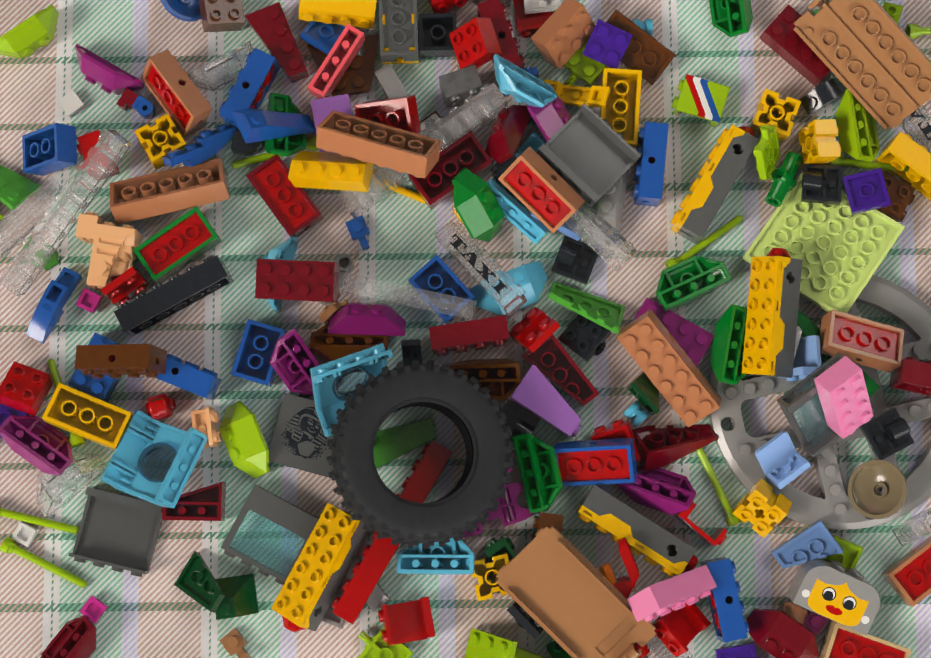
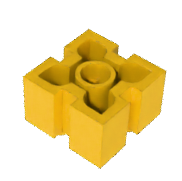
[749,89,801,142]
[134,114,186,170]
[797,119,841,168]
[733,478,792,538]
[472,552,509,601]

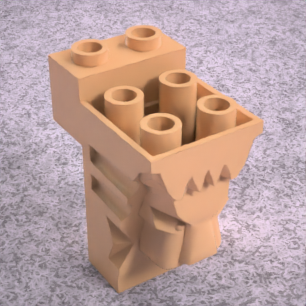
[75,211,144,291]

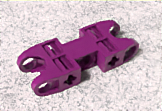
[461,482,538,538]

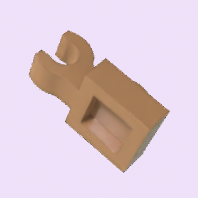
[319,292,348,325]
[219,628,251,658]

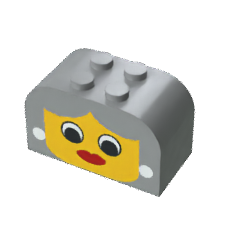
[787,558,880,636]

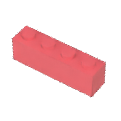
[307,24,365,99]

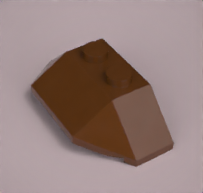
[310,324,388,362]
[449,358,522,400]

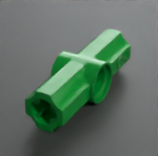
[765,151,803,207]

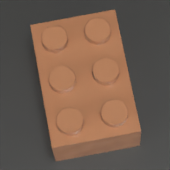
[531,0,595,69]

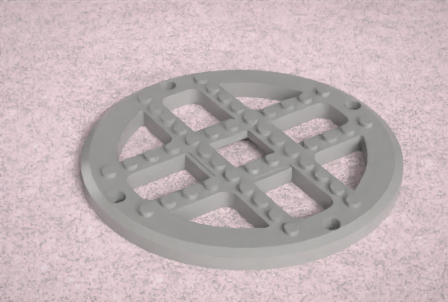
[709,275,931,530]

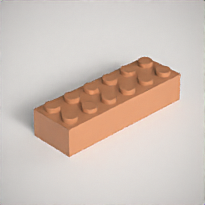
[316,110,441,178]
[110,158,230,225]
[617,309,722,428]

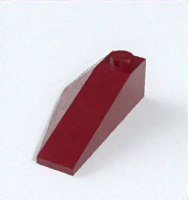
[632,425,718,471]

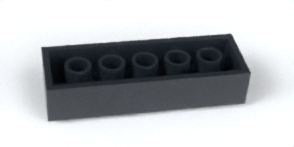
[114,255,234,336]

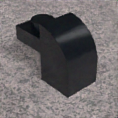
[799,77,845,115]
[231,131,265,156]
[401,339,423,366]

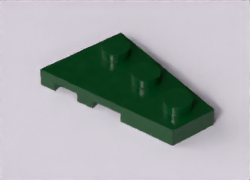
[174,551,225,613]

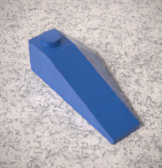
[231,108,316,143]

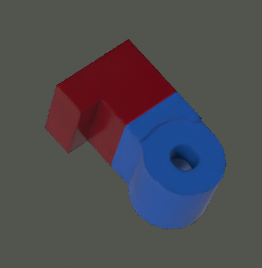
[116,88,156,119]

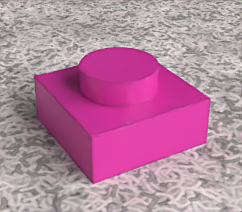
[75,288,103,314]
[79,595,109,623]
[803,610,829,635]

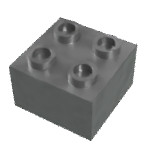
[439,64,482,108]

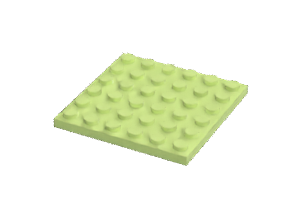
[743,171,905,313]

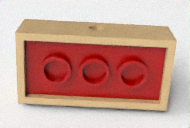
[818,621,912,658]

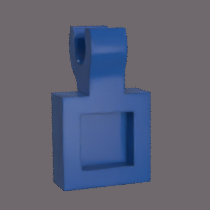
[345,215,370,251]

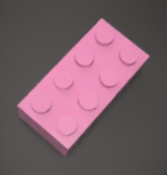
[814,356,874,439]
[627,565,717,622]

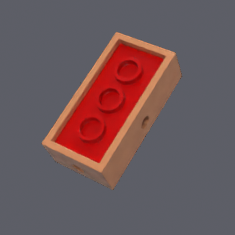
[141,49,212,137]
[498,146,585,234]
[819,309,904,373]
[882,536,931,607]

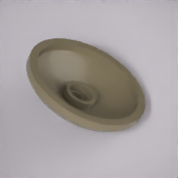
[848,460,907,519]

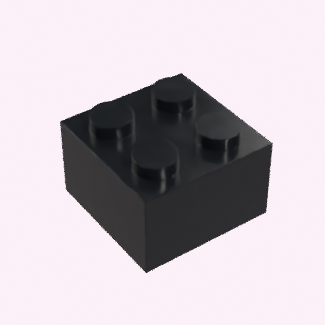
[419,13,457,58]

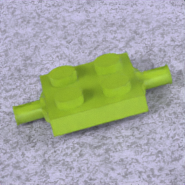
[564,38,607,86]
[753,125,781,180]
[357,627,413,658]

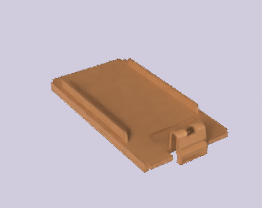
[793,0,931,129]
[496,525,657,658]

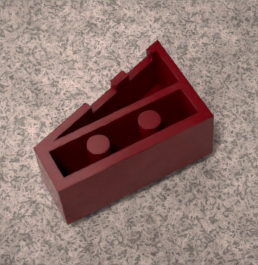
[162,481,226,521]

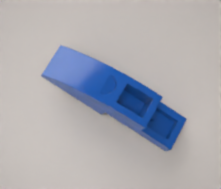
[162,124,236,167]
[26,267,82,344]

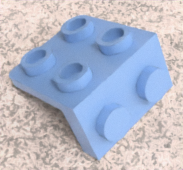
[778,335,822,382]
[755,431,811,490]

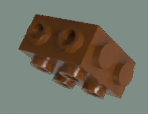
[877,171,916,222]

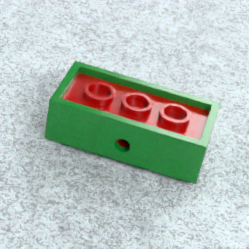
[133,206,222,284]

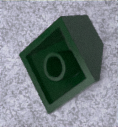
[626,372,660,416]
[215,574,259,620]

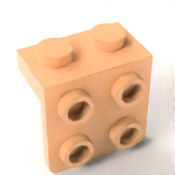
[191,406,222,449]

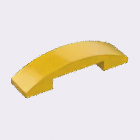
[543,79,610,108]

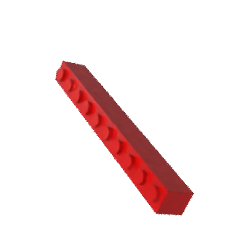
[331,441,452,624]

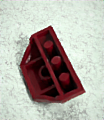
[485,105,531,164]
[744,608,820,658]
[40,615,96,658]

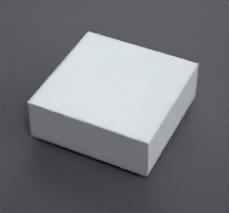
[58,90,85,117]
[11,521,39,547]

